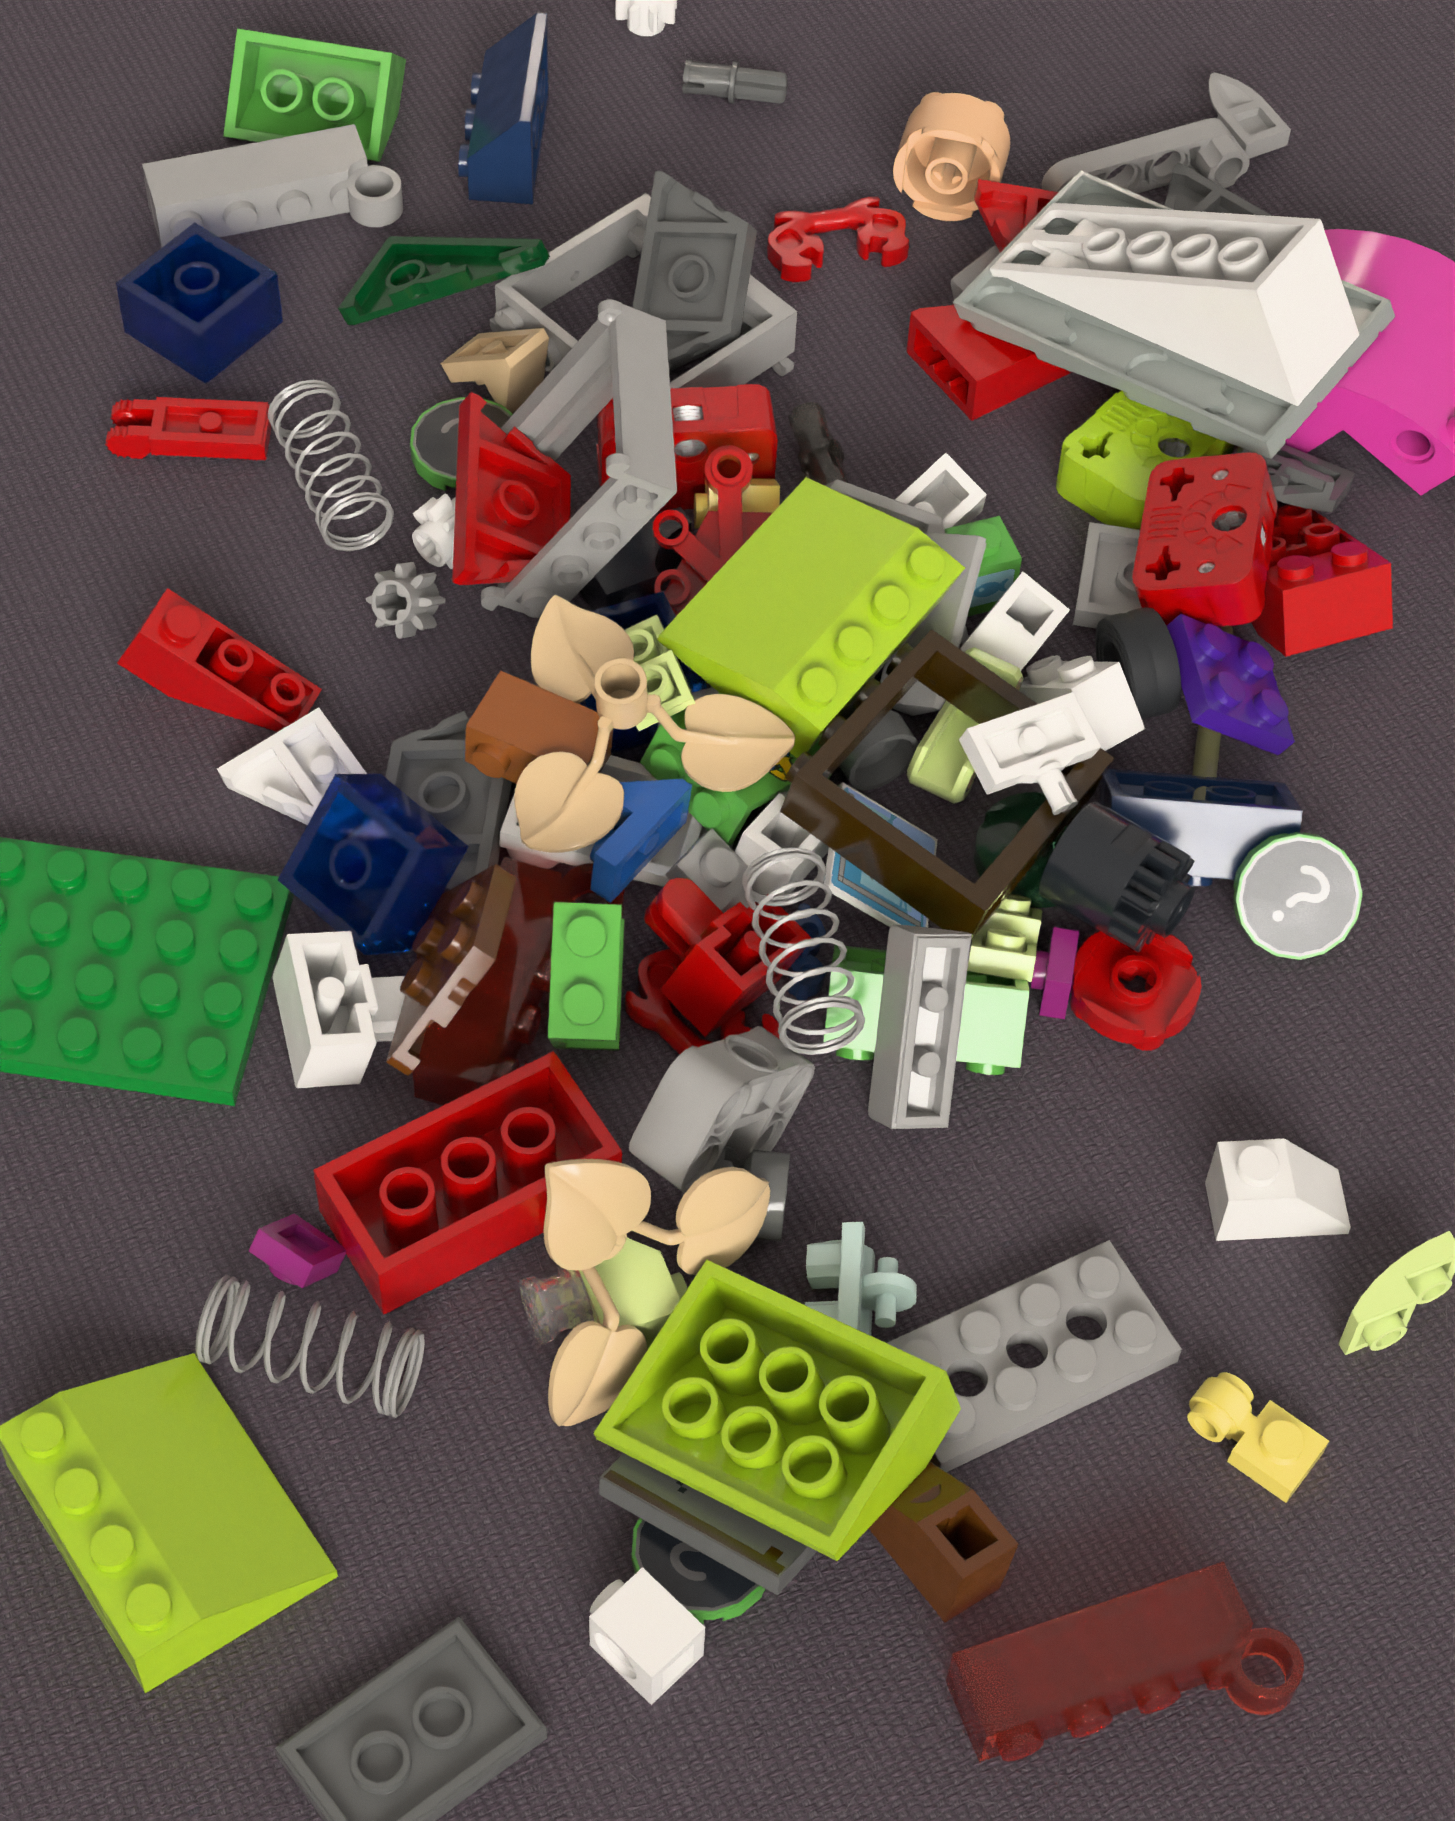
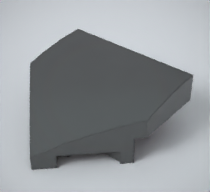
[1233,444,1355,512]

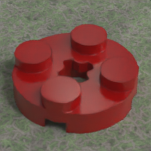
[1070,931,1202,1051]

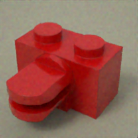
[644,878,811,1037]

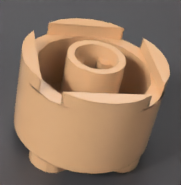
[893,92,1010,221]

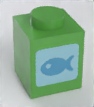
[945,516,1022,617]

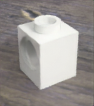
[589,1567,705,1705]

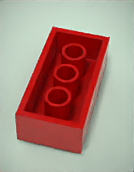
[313,1051,622,1315]

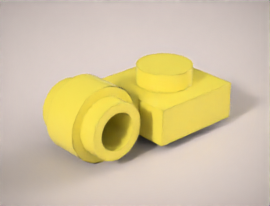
[1187,1372,1329,1503]

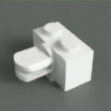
[272,931,405,1088]

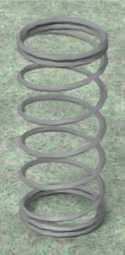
[268,379,394,551]
[742,847,865,1055]
[195,1274,425,1418]

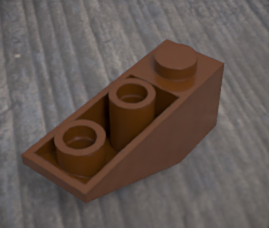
[868,1462,1019,1622]

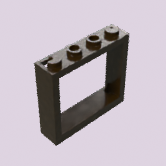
[780,629,1114,940]

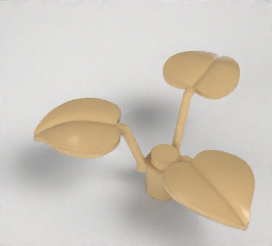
[514,595,795,853]
[544,1159,770,1427]

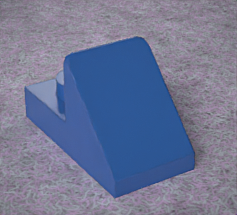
[590,779,692,903]

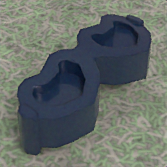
[787,903,827,1000]

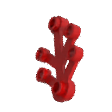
[653,445,753,613]

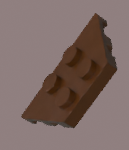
[386,864,517,1076]

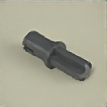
[682,59,788,104]

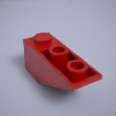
[117,588,322,732]

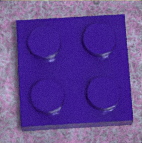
[1167,614,1295,755]

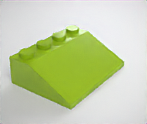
[657,477,965,758]
[593,1259,961,1561]
[0,1353,338,1693]

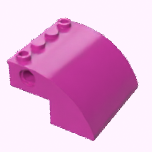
[1285,229,1455,496]

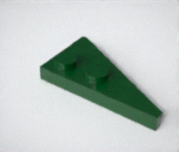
[338,236,550,325]

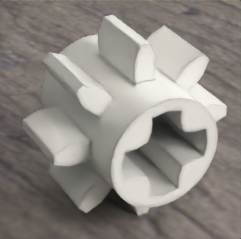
[615,0,677,36]
[412,494,456,569]

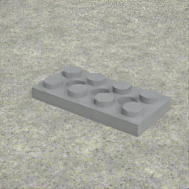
[887,1240,1182,1472]

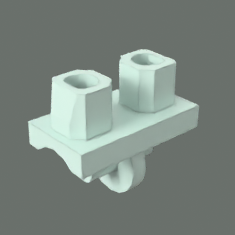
[805,1222,917,1336]

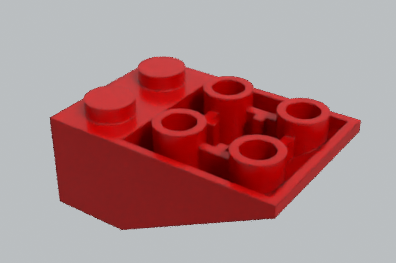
[1251,505,1393,657]

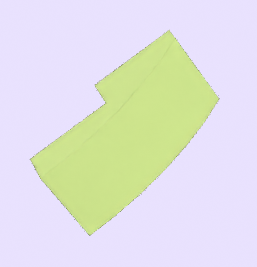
[625,615,695,731]
[967,894,1042,982]
[1339,1231,1455,1355]

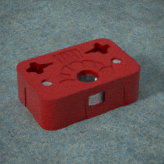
[596,384,778,511]
[1132,452,1278,626]

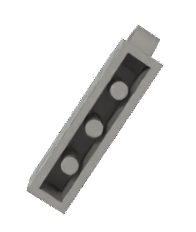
[142,124,403,248]

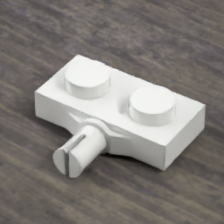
[959,692,1101,815]

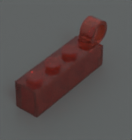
[413,857,624,1105]
[946,1561,1304,1762]

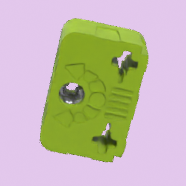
[1056,391,1234,530]

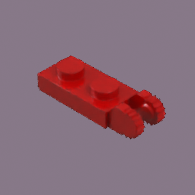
[105,397,272,460]

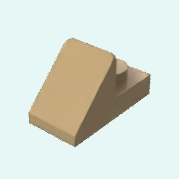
[440,328,549,413]

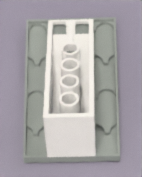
[953,170,1395,459]

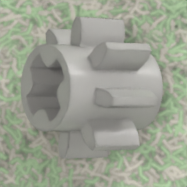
[366,562,445,639]

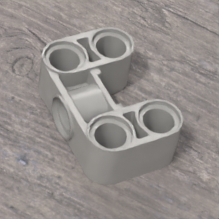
[629,1026,815,1193]

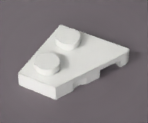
[217,707,381,836]

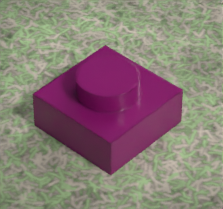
[1031,927,1079,1019]
[249,1213,346,1288]

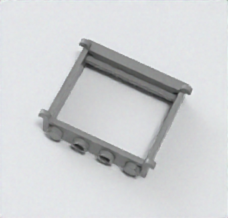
[489,193,797,419]
[481,299,677,618]

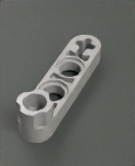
[1042,118,1250,194]

